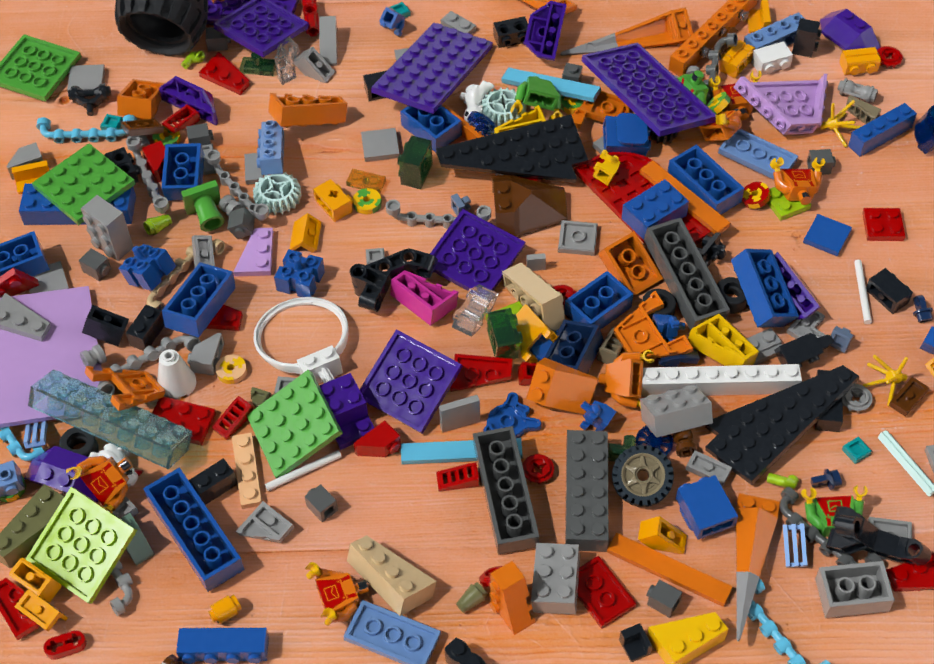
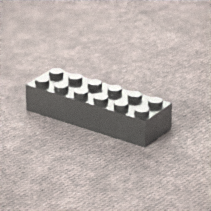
[644,218,730,331]
[473,426,539,555]
[565,430,609,552]

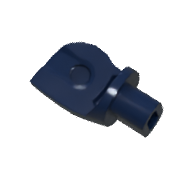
[913,295,933,323]
[811,469,842,490]

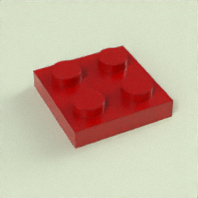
[862,208,905,241]

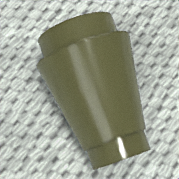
[456,582,488,613]

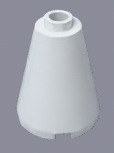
[157,349,197,400]

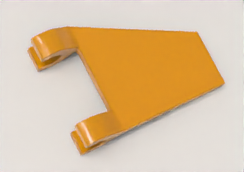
[513,304,558,363]

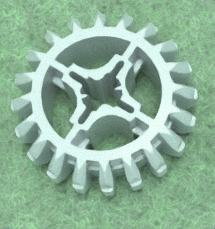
[481,87,526,127]
[253,172,302,216]

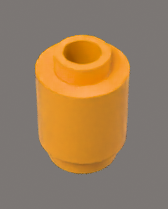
[208,594,242,625]

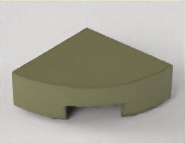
[251,387,271,408]

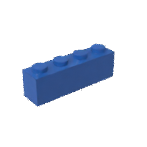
[848,103,917,157]
[176,628,269,664]

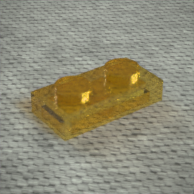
[346,169,386,194]

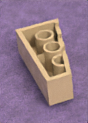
[502,263,565,332]
[347,535,437,616]

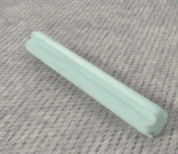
[878,430,934,497]

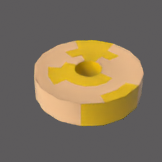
[215,354,247,384]

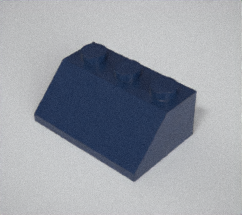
[545,320,604,374]

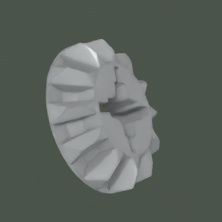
[842,384,872,413]

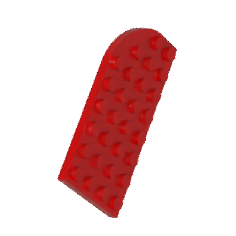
[574,152,714,246]

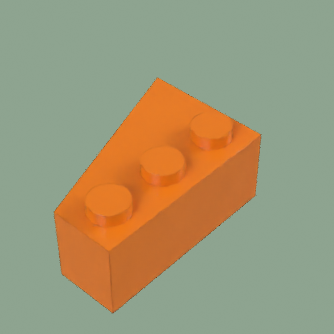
[489,560,536,635]

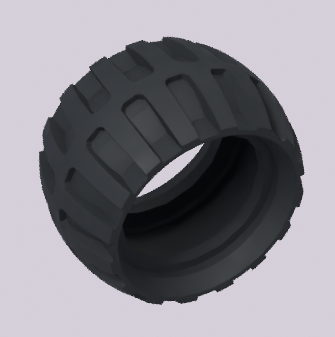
[115,0,208,56]

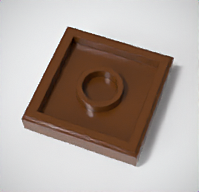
[121,119,164,136]

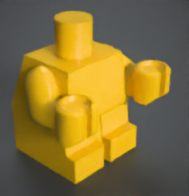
[593,150,620,186]

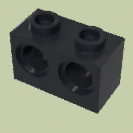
[493,16,528,48]
[104,147,140,184]

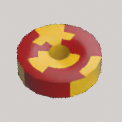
[742,182,771,209]

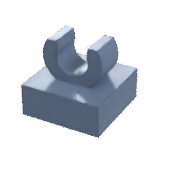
[451,194,471,216]
[830,326,854,353]

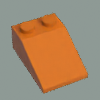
[117,79,165,120]
[598,231,663,296]
[526,357,599,415]

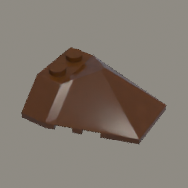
[491,175,568,238]

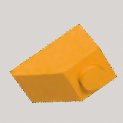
[638,516,687,554]

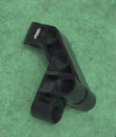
[350,248,438,312]
[826,506,932,565]

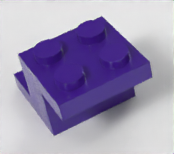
[319,373,375,450]

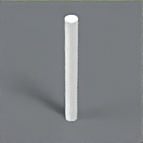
[854,259,872,324]
[265,450,342,491]

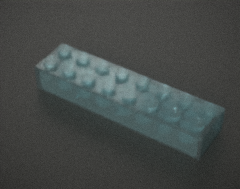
[28,369,192,469]

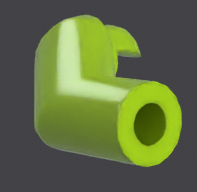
[767,473,799,489]

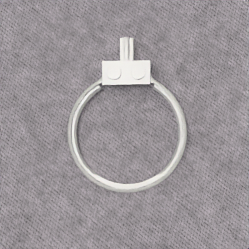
[253,297,349,383]

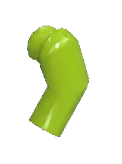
[181,51,205,69]

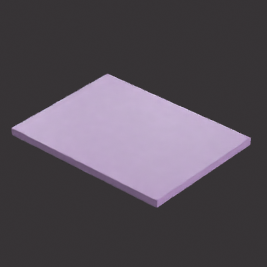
[0,286,108,428]

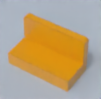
[747,0,771,33]
[12,160,50,195]
[289,213,322,253]
[15,589,68,632]

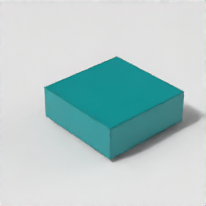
[389,2,411,18]
[100,114,123,130]
[842,436,872,464]

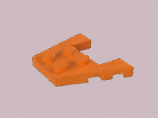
[572,91,629,129]
[614,291,693,361]
[85,366,165,411]

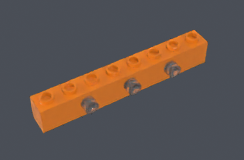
[668,0,758,76]

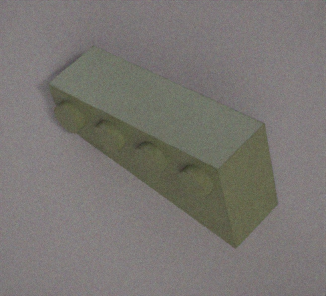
[0,484,65,568]

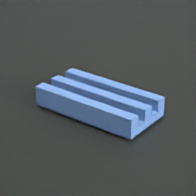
[23,421,48,449]
[783,523,808,568]

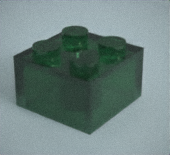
[397,135,433,190]
[486,308,523,359]

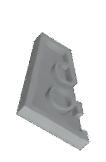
[0,293,51,342]

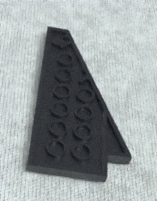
[436,115,588,183]
[705,365,859,485]

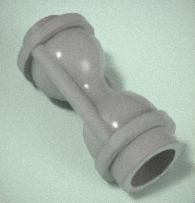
[838,78,878,103]

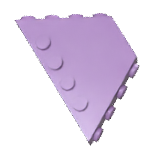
[733,74,828,135]

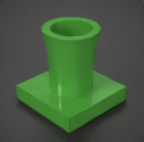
[181,180,225,231]

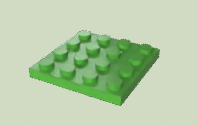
[0,34,82,102]
[32,143,136,226]
[247,370,343,478]

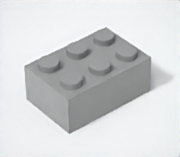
[81,195,134,261]
[640,385,713,438]
[531,543,580,615]
[815,561,895,618]

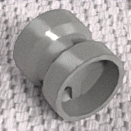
[218,194,244,216]
[80,344,107,368]

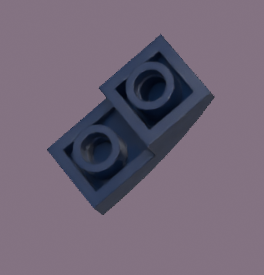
[657,348,700,367]

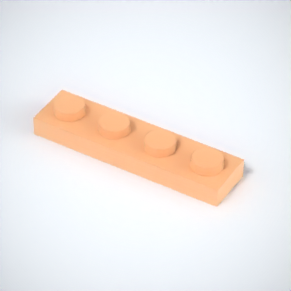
[232,432,262,509]

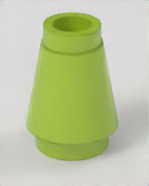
[143,214,172,235]

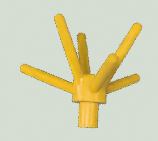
[820,100,862,147]
[862,355,908,407]

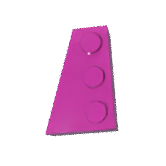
[390,270,459,326]

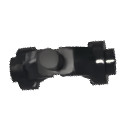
[68,83,111,116]

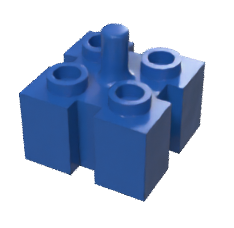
[118,244,176,291]
[274,249,325,297]

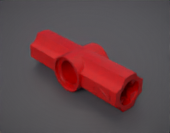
[302,0,319,37]

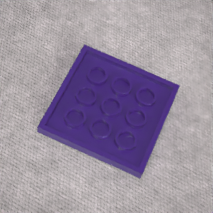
[214,0,309,58]
[430,209,525,301]
[360,329,463,434]

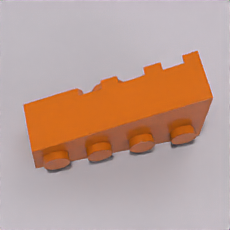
[268,93,348,128]

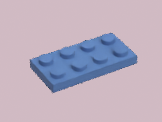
[718,129,798,179]
[343,600,441,664]

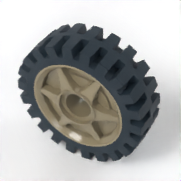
[612,445,674,507]

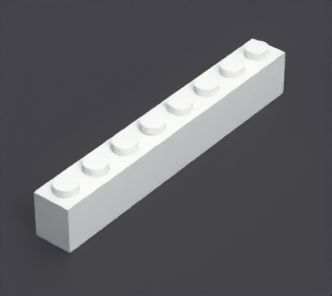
[641,364,802,397]

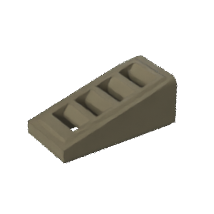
[846,95,881,124]
[597,328,624,364]

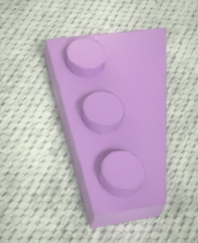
[233,228,274,277]

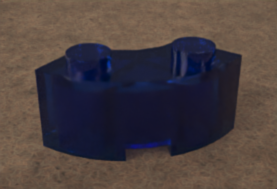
[914,105,934,154]

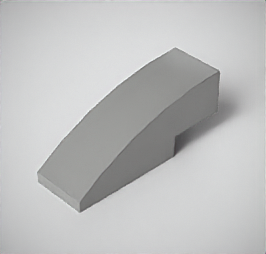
[319,16,337,66]

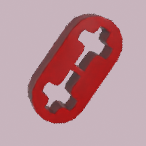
[43,630,87,660]

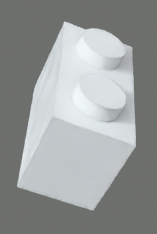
[751,41,793,75]

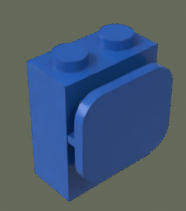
[603,113,651,157]
[676,475,738,540]

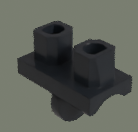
[697,232,726,267]

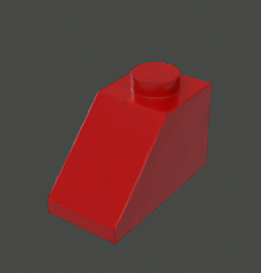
[141,140,165,183]
[354,420,401,457]

